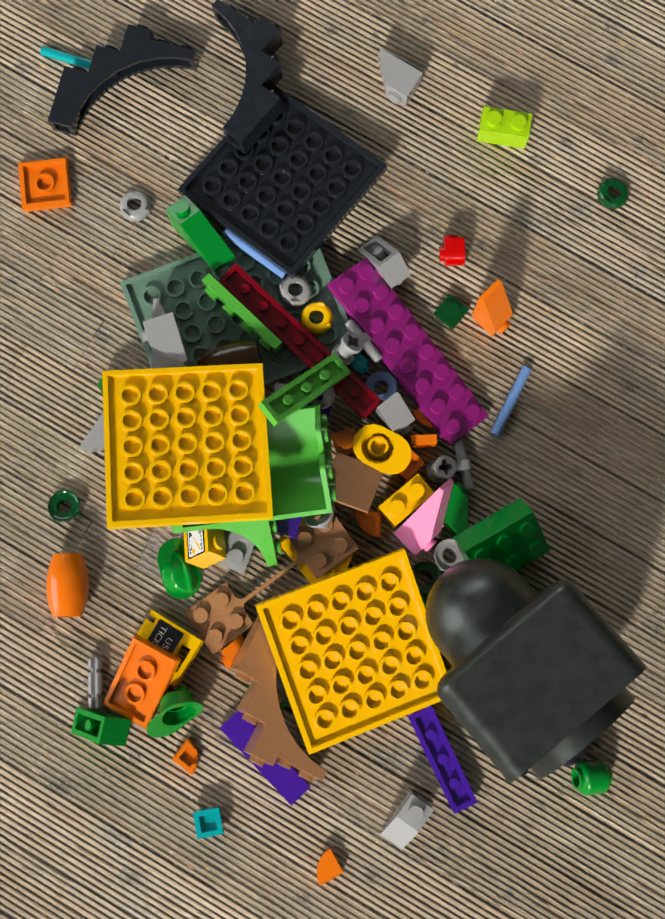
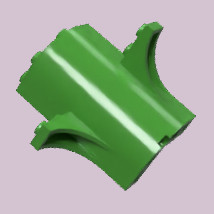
[172,398,337,566]

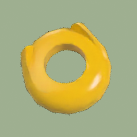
[301,302,333,335]

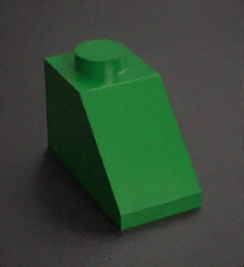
[444,481,468,534]
[71,707,131,746]

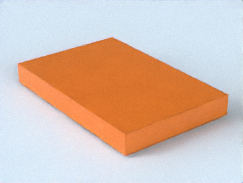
[103,634,181,729]

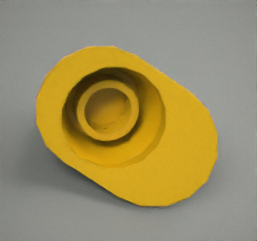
[353,424,412,475]

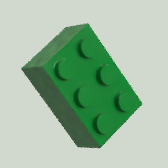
[453,498,550,571]

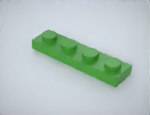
[202,273,283,355]
[258,353,351,427]

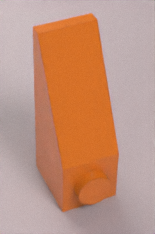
[471,279,513,337]

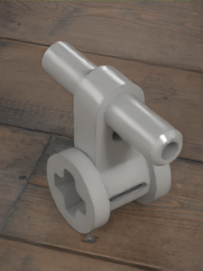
[332,319,383,366]
[425,440,474,491]

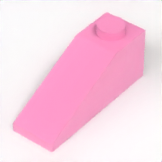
[393,478,454,556]

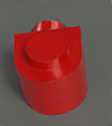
[439,234,465,266]

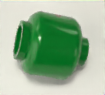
[571,759,613,796]

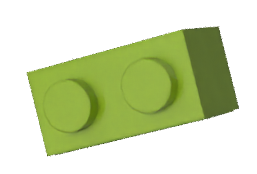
[476,106,532,149]

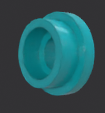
[349,353,371,375]

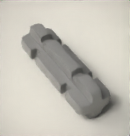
[88,657,103,709]

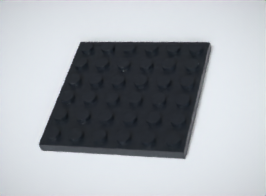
[177,86,387,279]

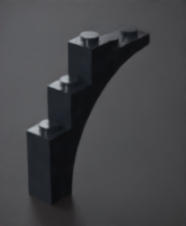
[212,0,283,154]
[48,24,199,136]

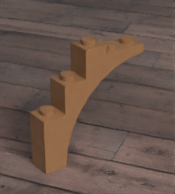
[229,615,327,782]

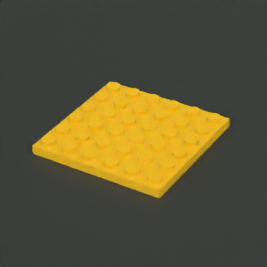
[102,363,273,530]
[255,548,446,755]

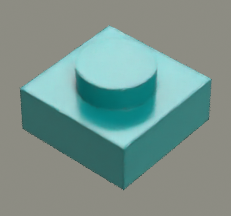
[193,806,224,839]

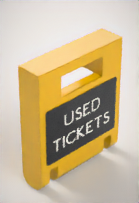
[124,609,205,687]

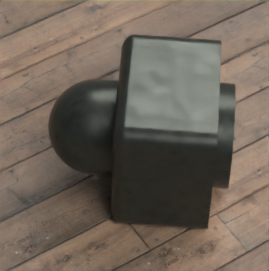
[425,558,647,783]

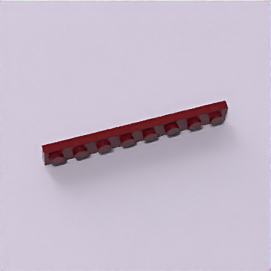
[218,263,382,420]

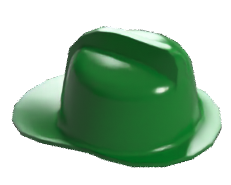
[157,538,202,599]
[146,686,203,738]

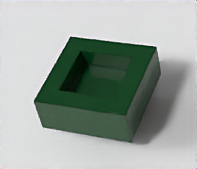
[433,294,469,330]

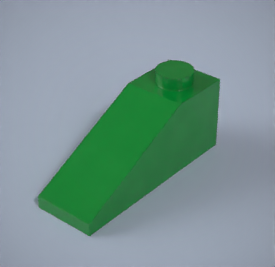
[165,195,235,273]

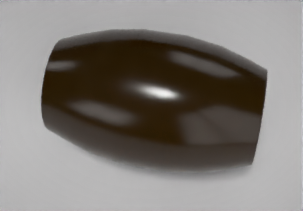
[196,340,264,369]

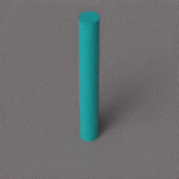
[40,45,92,69]

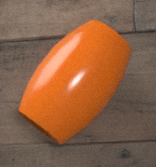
[46,553,89,617]

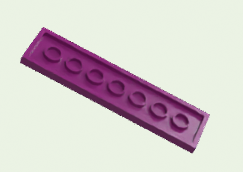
[327,257,489,446]

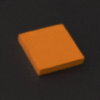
[18,157,73,212]

